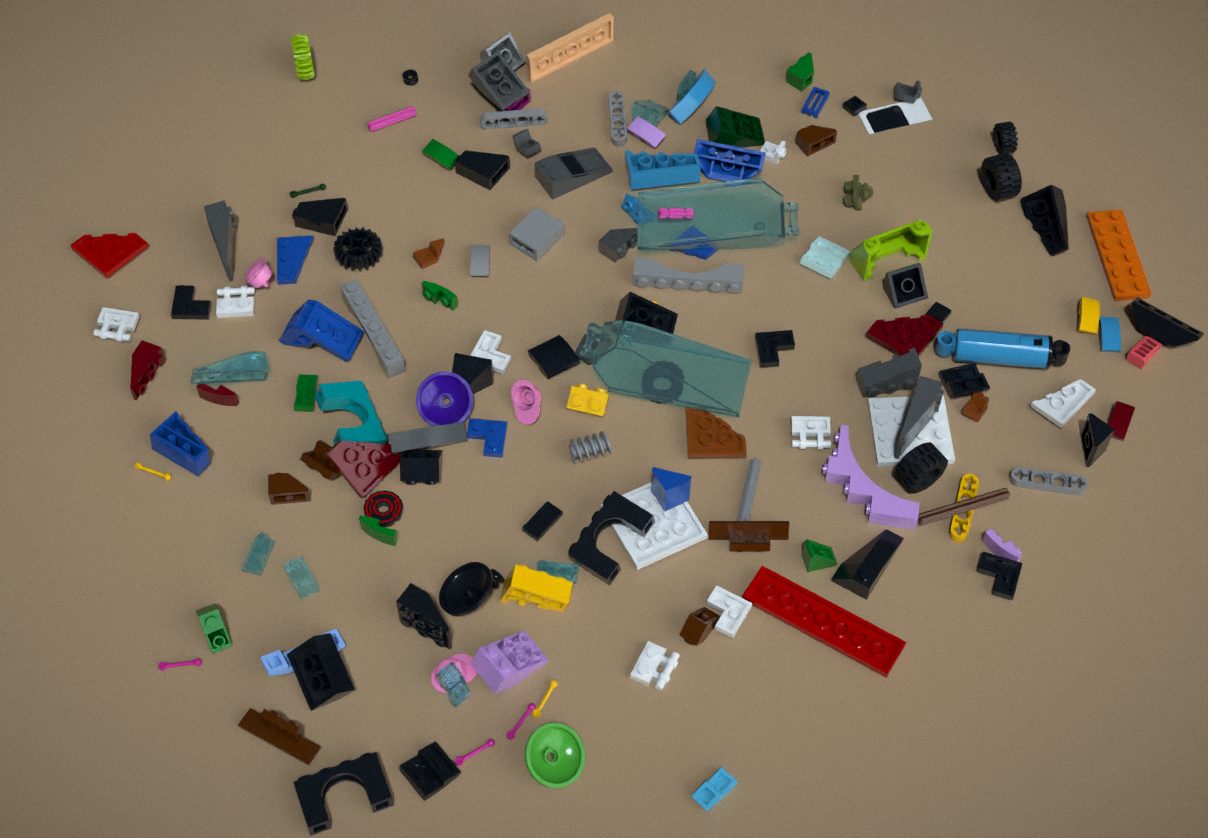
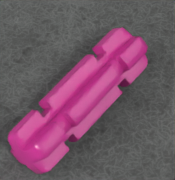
[658,208,693,219]

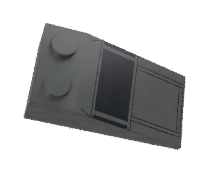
[534,147,613,200]
[204,200,237,282]
[895,376,944,459]

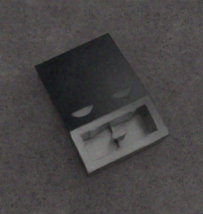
[396,583,452,649]

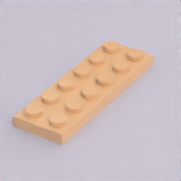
[526,13,614,83]

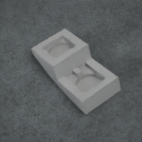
[470,245,490,276]

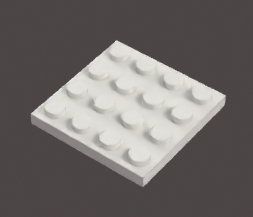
[867,395,955,467]
[600,482,708,570]

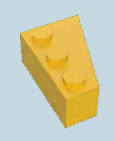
[500,564,573,612]

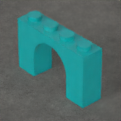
[315,381,387,444]

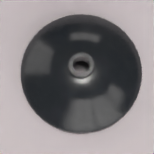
[439,562,493,616]

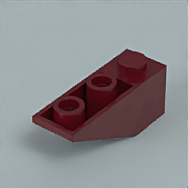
[130,340,165,401]

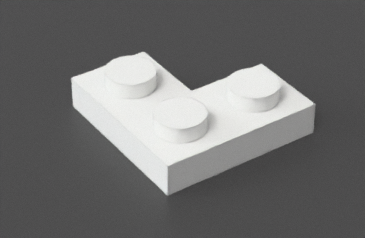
[470,330,511,374]
[706,585,752,639]

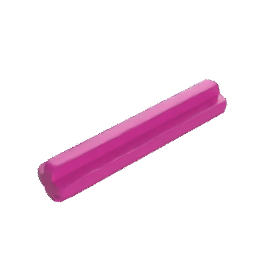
[367,106,416,132]

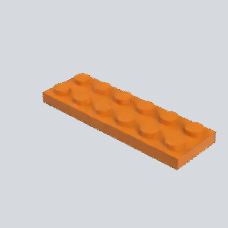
[1086,209,1152,302]

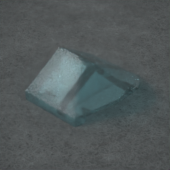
[632,100,670,127]

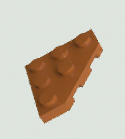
[686,406,747,458]

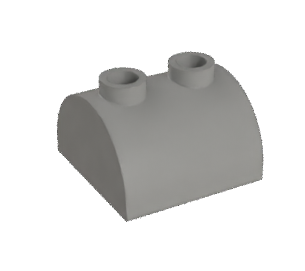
[480,32,526,70]

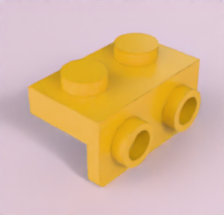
[566,384,611,417]

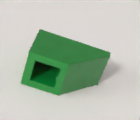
[786,52,814,92]
[196,603,232,654]

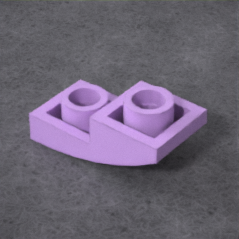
[627,116,666,149]
[982,528,1022,562]

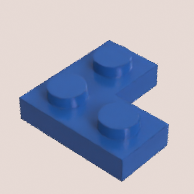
[467,418,508,458]

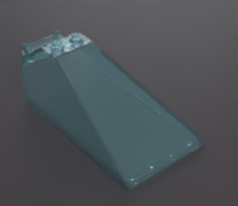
[637,177,800,250]
[580,320,752,417]

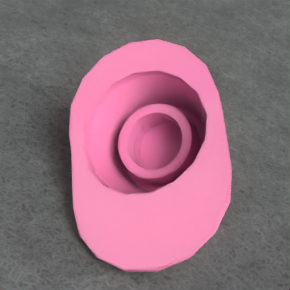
[244,257,273,289]
[511,379,542,425]
[431,654,477,693]

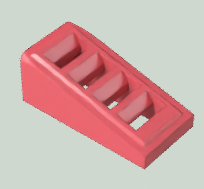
[1126,336,1163,370]

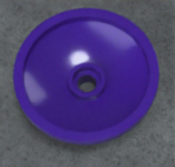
[416,371,473,426]

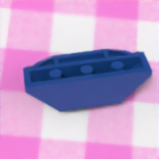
[694,139,766,185]

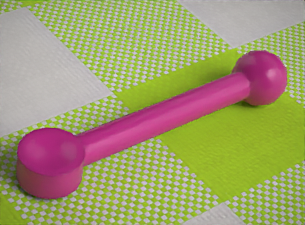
[158,658,202,671]
[507,703,536,740]
[455,739,495,766]

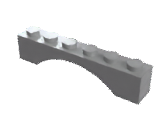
[633,257,744,293]
[340,279,405,379]

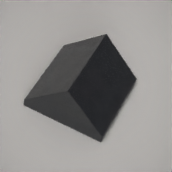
[883,262,928,308]
[1080,413,1115,467]

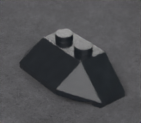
[1131,297,1204,347]

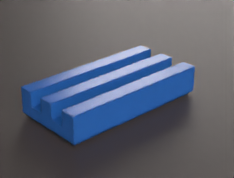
[801,86,830,119]

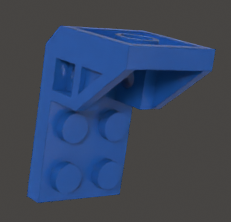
[279,299,364,362]

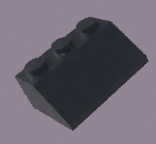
[287,633,355,711]

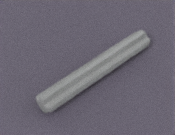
[737,458,762,521]

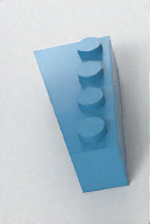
[625,151,700,190]

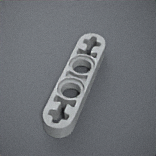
[609,91,627,147]
[480,109,547,129]
[1009,467,1088,496]

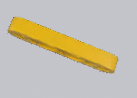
[949,474,979,543]

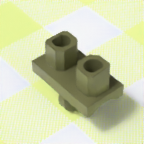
[844,175,873,211]

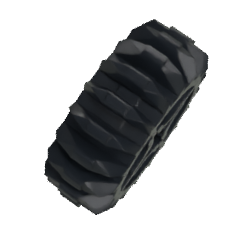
[333,227,383,272]

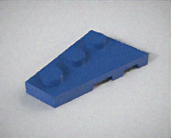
[277,235,314,285]

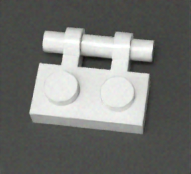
[216,286,255,318]
[93,307,140,342]
[791,416,831,450]
[630,641,680,690]

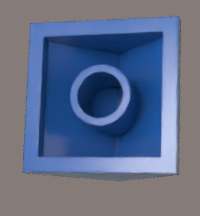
[651,467,692,511]

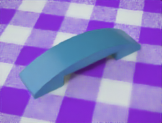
[668,69,716,125]

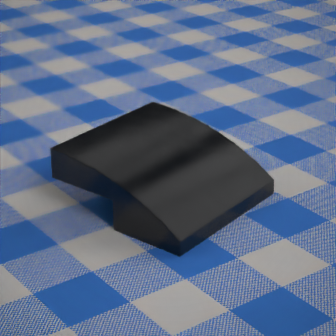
[528,335,580,379]
[939,363,990,398]
[399,741,461,801]

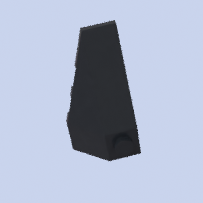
[1021,184,1069,256]
[831,529,904,600]

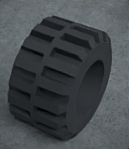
[981,152,1022,201]
[895,442,948,493]

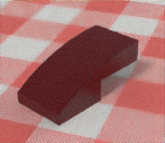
[196,382,239,406]
[1108,401,1135,441]

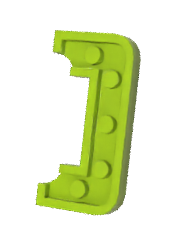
[849,220,933,282]

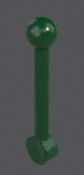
[290,183,326,198]

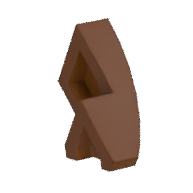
[413,238,444,269]
[962,391,989,422]

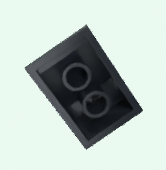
[612,292,678,346]

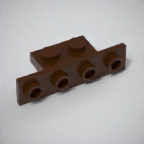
[709,521,789,552]
[238,708,321,765]

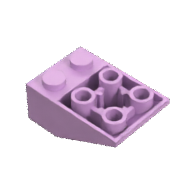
[471,631,549,694]

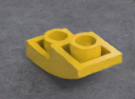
[1077,297,1100,335]

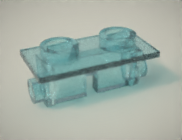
[242,532,275,576]
[537,560,579,584]

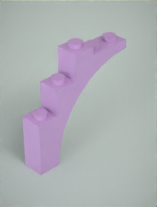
[822,425,920,530]

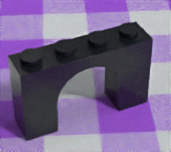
[568,491,655,586]
[293,752,394,836]

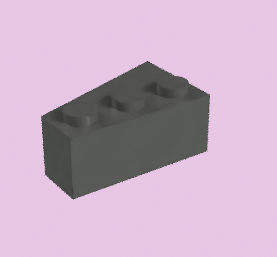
[856,347,922,398]

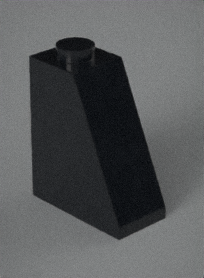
[455,150,510,190]
[292,198,348,236]

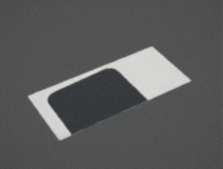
[859,98,933,134]

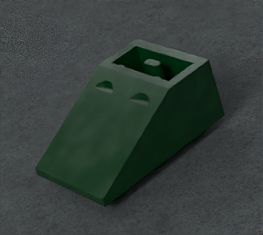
[706,106,765,148]

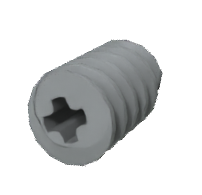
[569,431,612,464]

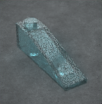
[190,351,269,384]

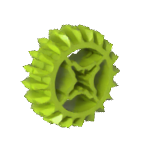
[291,34,315,80]

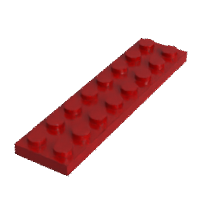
[742,566,907,678]

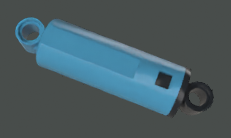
[935,328,1071,369]

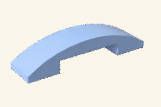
[260,629,345,676]

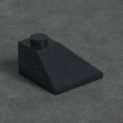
[452,353,494,394]

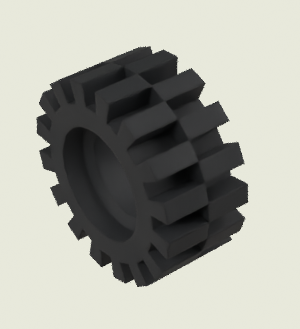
[993,121,1018,154]

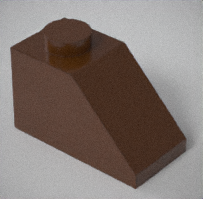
[795,125,837,157]
[268,473,311,505]
[680,607,721,646]

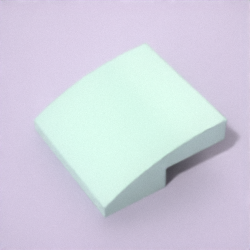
[800,236,850,279]

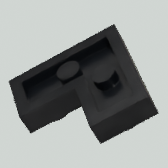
[171,285,211,320]
[755,330,795,368]
[977,552,1023,600]

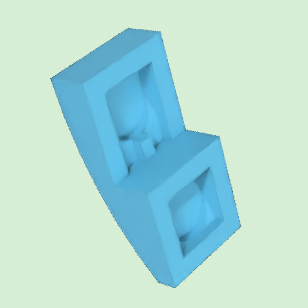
[691,767,738,812]

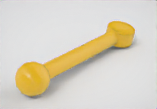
[134,462,171,481]
[532,680,558,718]

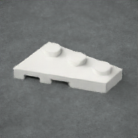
[1030,379,1096,428]

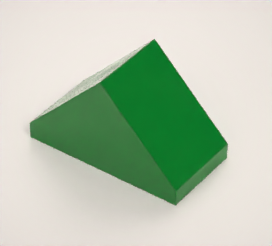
[802,539,837,572]

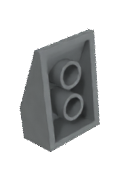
[468,51,529,111]

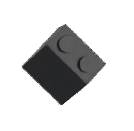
[400,450,443,484]

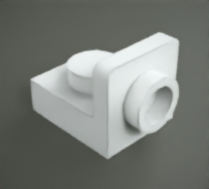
[760,140,787,164]

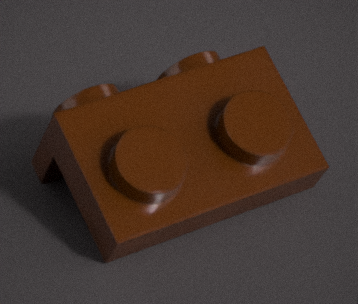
[300,440,342,479]

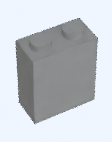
[509,207,564,262]

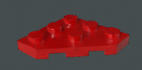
[70,233,148,278]

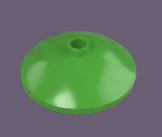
[524,723,585,788]

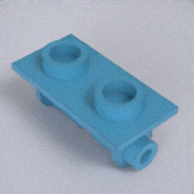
[621,193,655,229]

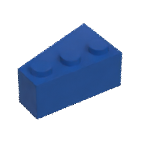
[150,411,210,476]

